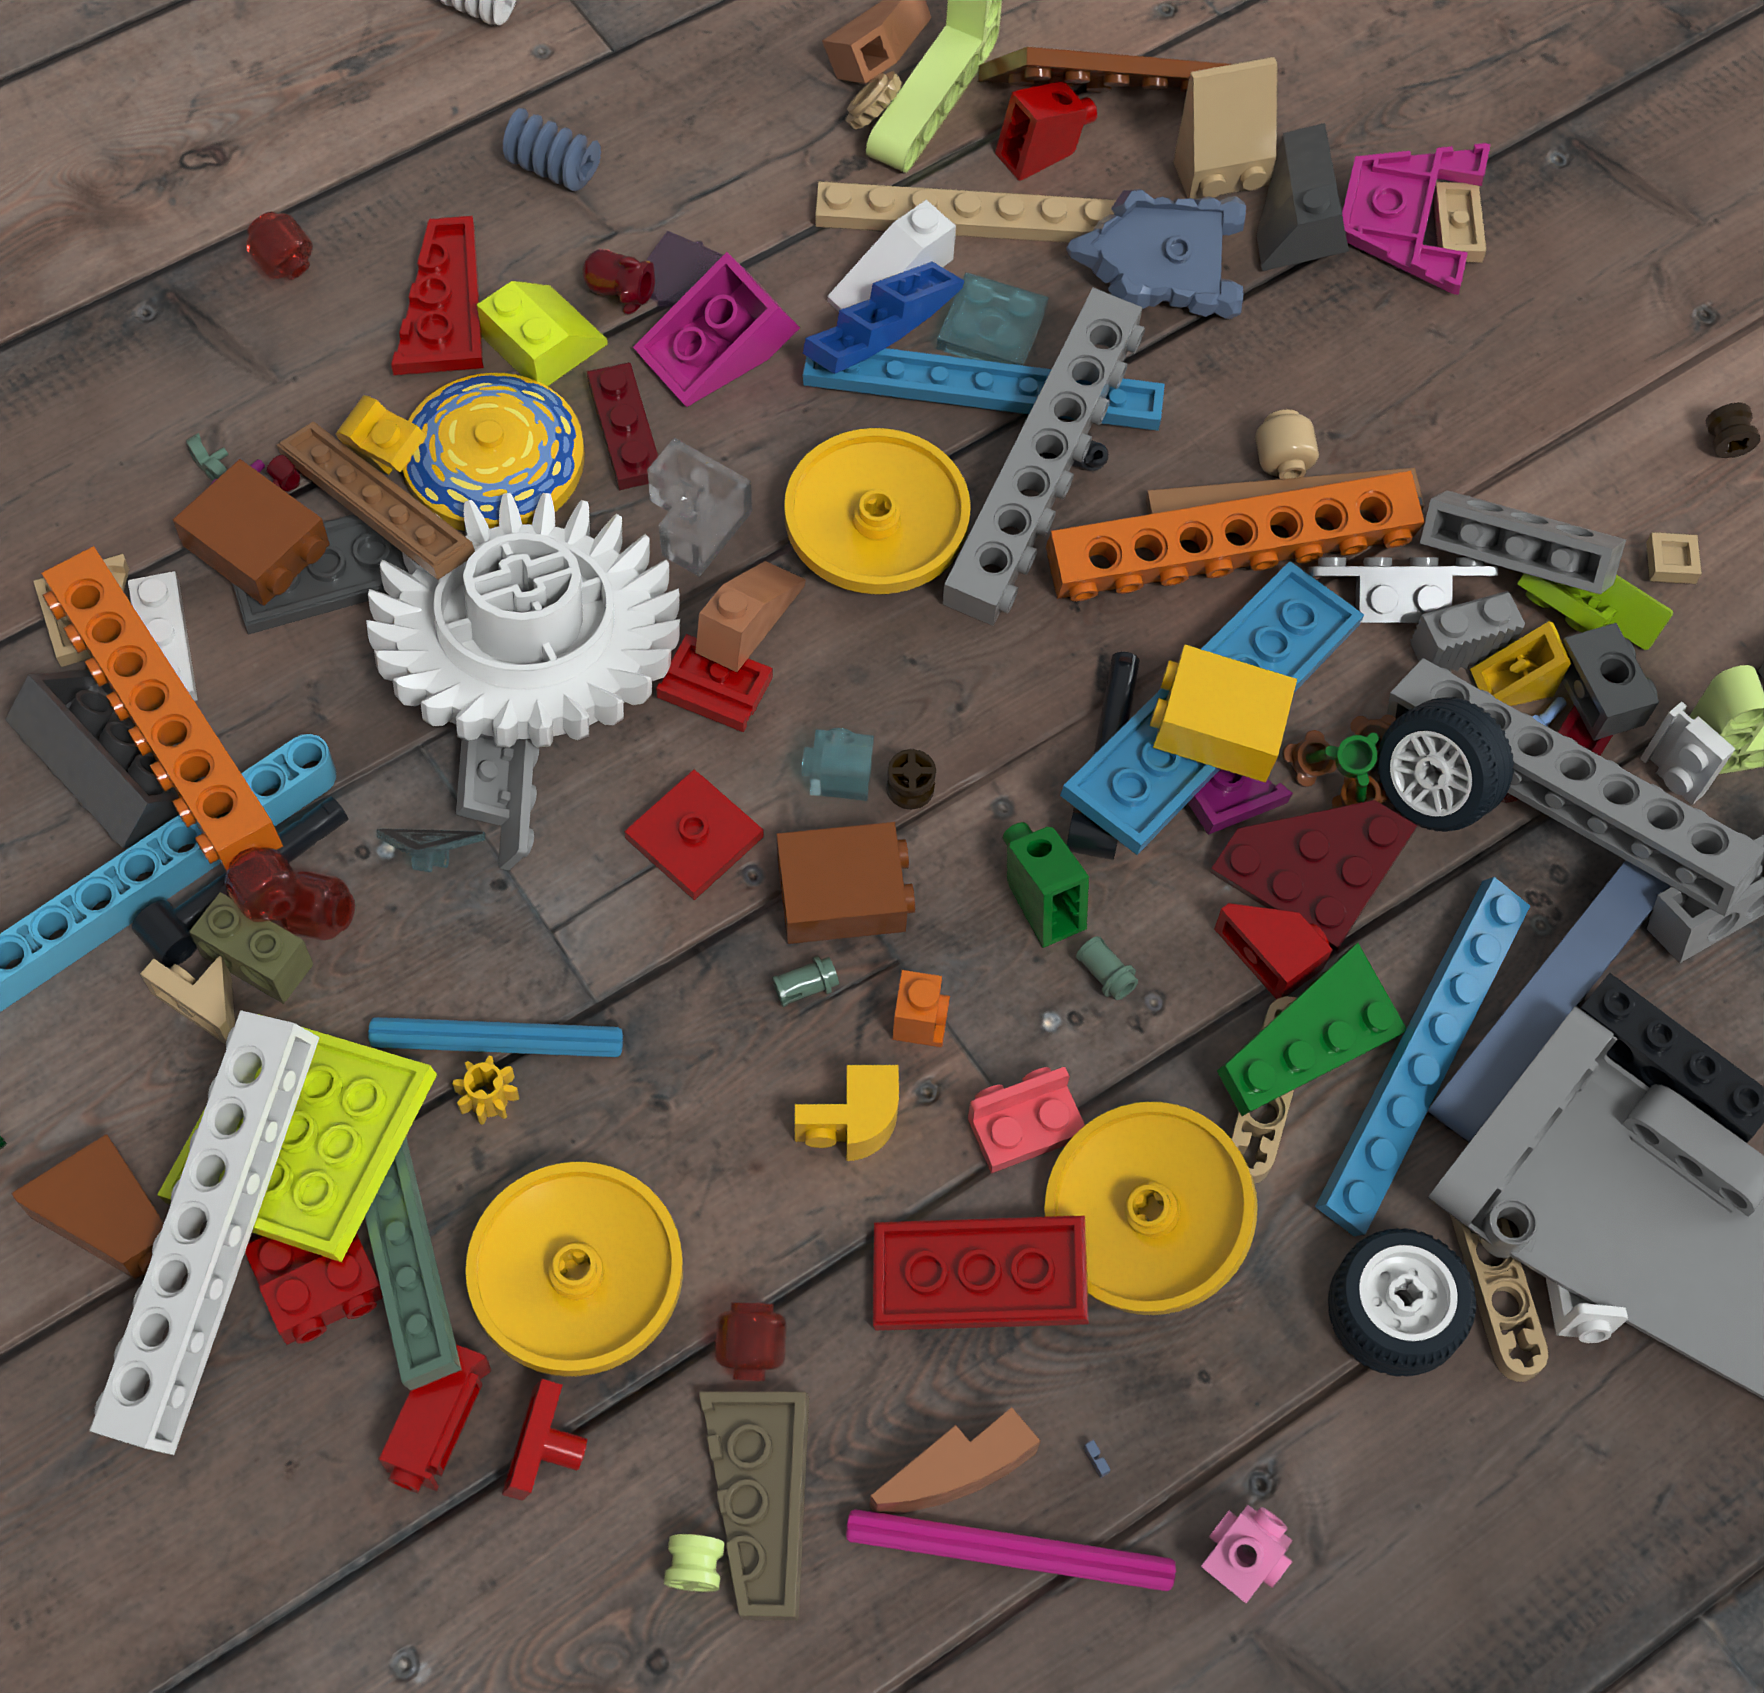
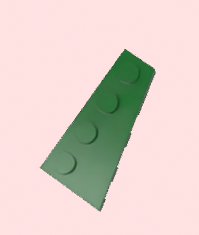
[1217,943,1407,1116]

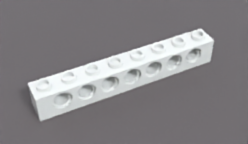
[90,1010,320,1455]

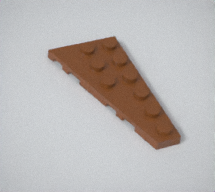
[978,47,1232,92]

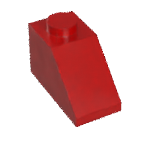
[1214,903,1333,1000]

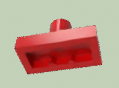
[502,1379,587,1501]

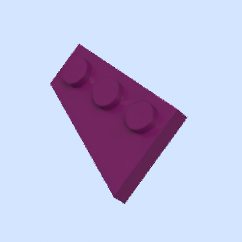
[1188,769,1293,835]

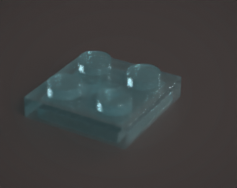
[936,272,1049,366]

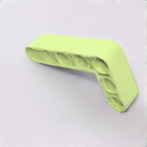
[866,0,1002,173]
[1689,665,1764,774]

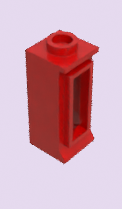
[379,1344,491,1493]

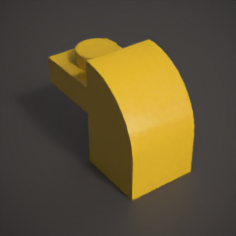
[335,395,427,475]
[795,1065,899,1161]

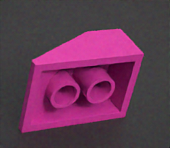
[633,252,800,407]

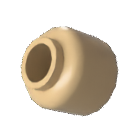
[1255,409,1319,479]

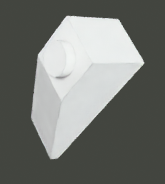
[827,200,956,312]

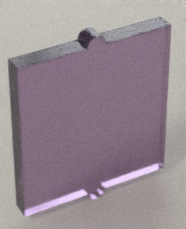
[646,230,723,308]

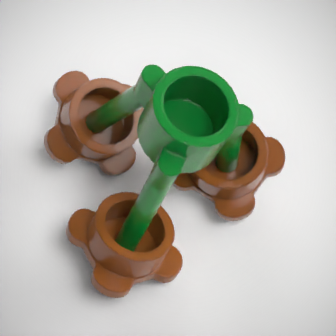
[1282,714,1396,808]

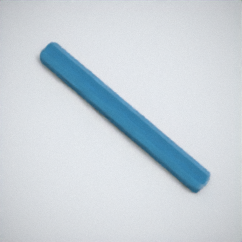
[368,1017,623,1057]

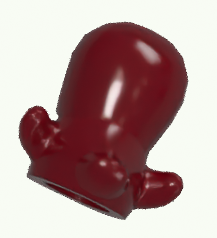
[583,249,655,315]

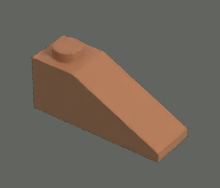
[695,561,806,672]

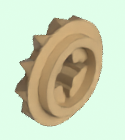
[846,71,902,129]

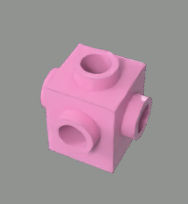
[1201,1505,1293,1603]

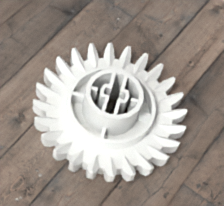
[366,493,680,748]

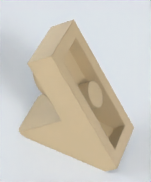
[140,956,235,1045]

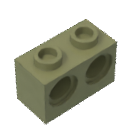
[189,892,314,1004]

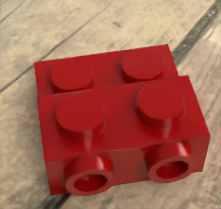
[245,1233,383,1345]

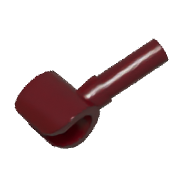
[267,455,300,492]

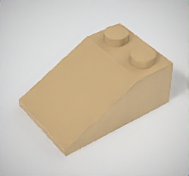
[1173,57,1277,199]

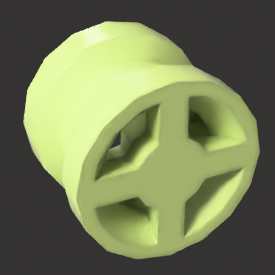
[664,1534,725,1592]

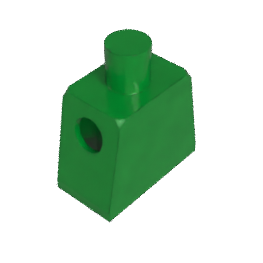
[1002,822,1089,948]

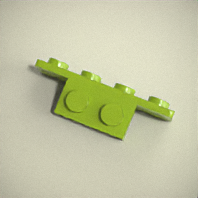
[1517,573,1673,650]

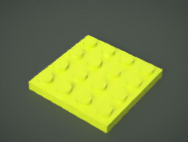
[157,1014,437,1262]

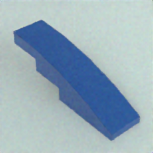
[803,262,964,374]

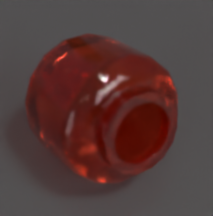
[246,211,313,280]
[224,847,303,922]
[276,871,355,941]
[715,1302,787,1381]

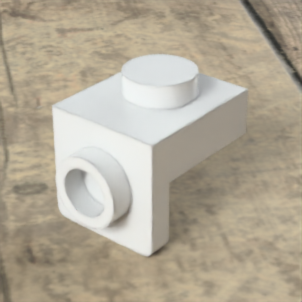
[1546,1278,1628,1343]

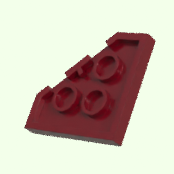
[1211,800,1417,951]

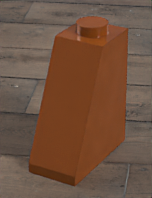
[11,1134,164,1279]

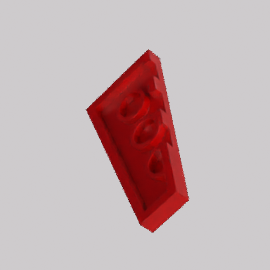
[391,216,484,375]

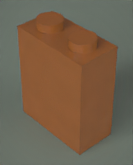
[173,459,330,606]
[776,822,915,944]

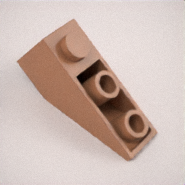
[822,0,932,84]

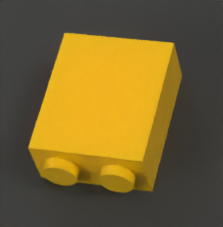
[1150,645,1297,783]

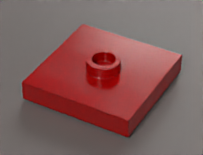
[624,769,764,900]

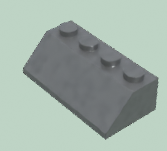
[5,670,205,848]

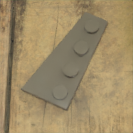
[699,1392,809,1621]

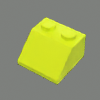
[477,281,608,386]

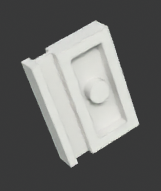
[1640,701,1735,805]

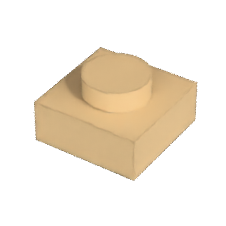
[1646,532,1702,584]

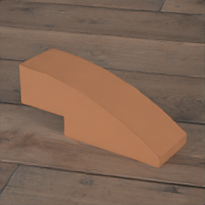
[869,1407,1041,1515]

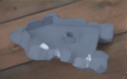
[1066,189,1246,319]

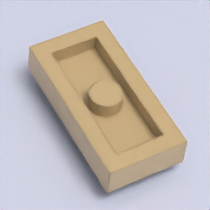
[1433,182,1486,262]

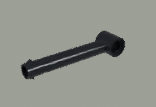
[1066,652,1140,860]
[132,796,349,968]

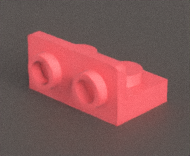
[968,1067,1085,1173]

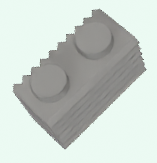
[1410,591,1525,672]

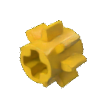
[452,1056,519,1125]

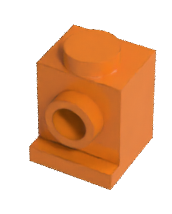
[892,970,950,1047]

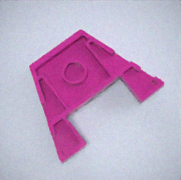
[1342,143,1491,295]

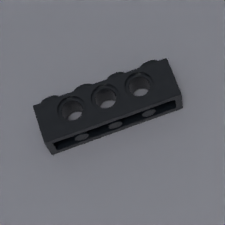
[1580,973,1764,1143]

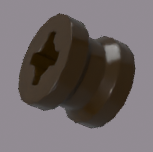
[1705,402,1761,458]
[886,749,936,810]

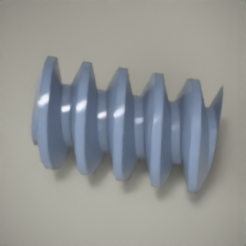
[503,108,601,191]

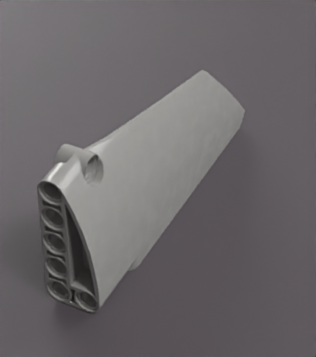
[1428,1006,1764,1399]

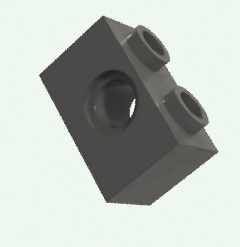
[1562,623,1659,741]

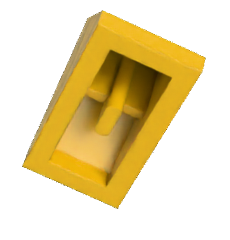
[1470,621,1571,706]

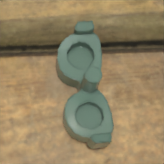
[186,433,228,481]

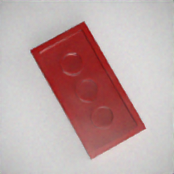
[873,1215,1089,1331]

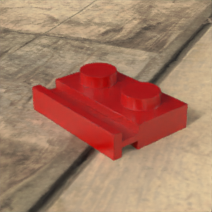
[656,634,773,733]

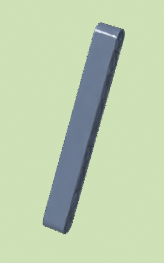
[1427,861,1671,1143]

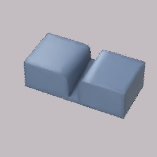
[1083,1440,1111,1478]

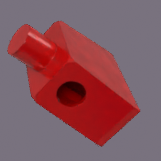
[995,81,1097,181]

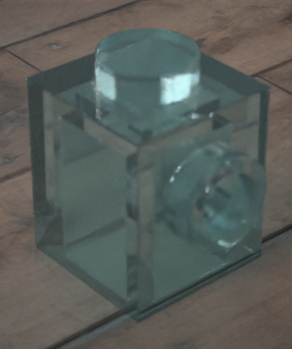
[802,728,874,801]

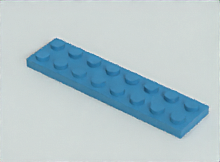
[1060,561,1364,855]

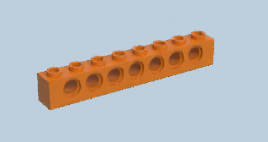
[1046,471,1424,601]
[41,546,283,876]

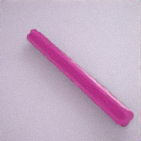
[846,1509,1176,1591]

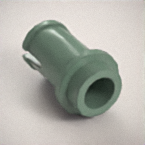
[1076,936,1138,1000]
[772,955,839,1007]

